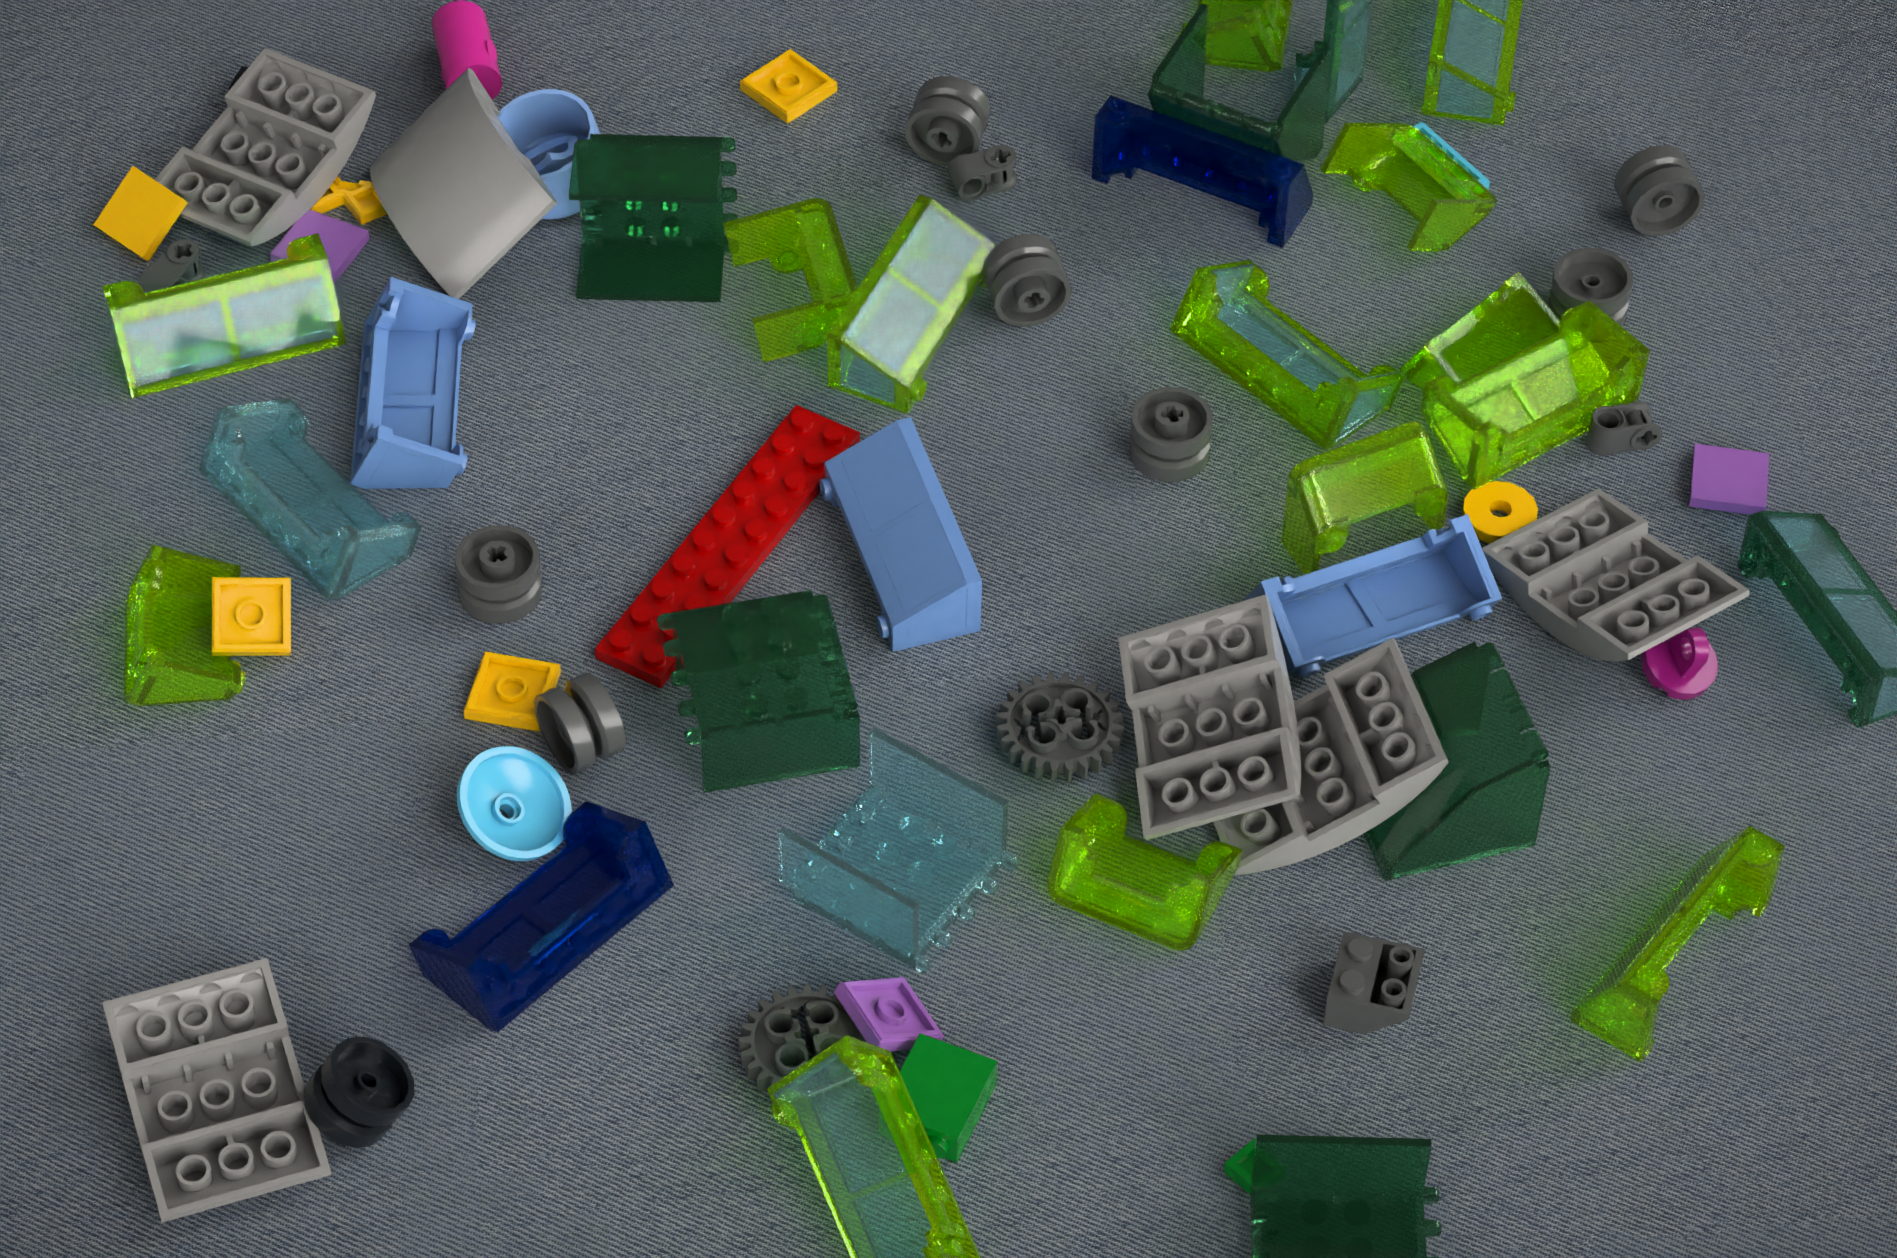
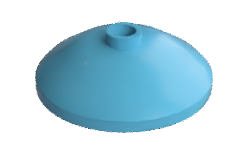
[457,746,572,861]

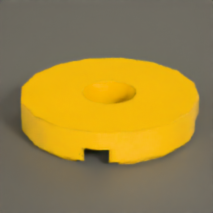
[1462,481,1538,544]

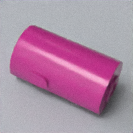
[431,0,502,100]

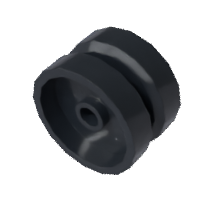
[304,1036,415,1148]

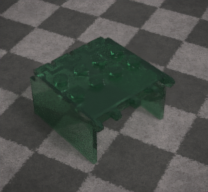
[569,134,739,302]
[657,590,860,793]
[1250,1134,1442,1258]

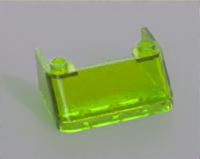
[1320,122,1497,252]
[723,198,859,363]
[1281,422,1448,574]

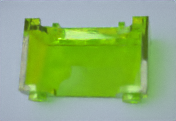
[1399,271,1574,424]
[124,545,245,707]
[1047,793,1243,951]

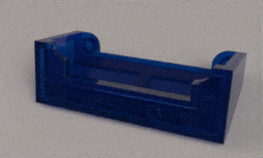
[1092,95,1313,248]
[409,801,674,1032]

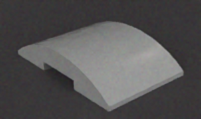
[155,48,376,247]
[370,67,557,299]
[1482,488,1749,662]
[1118,594,1301,840]
[1213,638,1449,875]
[102,958,331,1223]

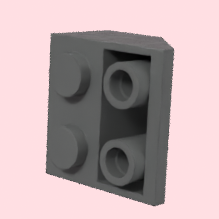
[1323,931,1425,1034]

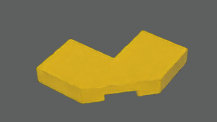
[310,176,387,225]

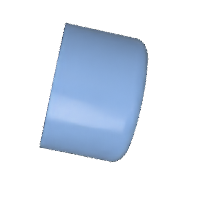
[498,89,611,220]

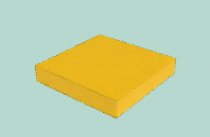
[740,49,838,124]
[93,166,188,262]
[212,577,291,656]
[463,651,561,732]

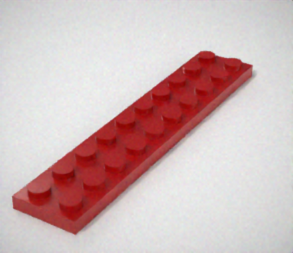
[595,405,860,689]

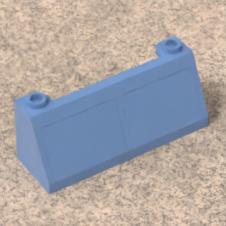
[350,277,476,489]
[820,417,982,652]
[1243,514,1502,679]

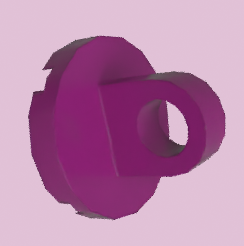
[1640,627,1718,700]

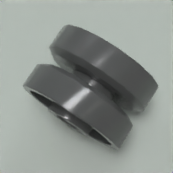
[905,76,991,166]
[1614,145,1705,237]
[982,234,1072,327]
[1548,247,1633,340]
[1129,387,1213,482]
[455,525,543,623]
[534,672,626,774]

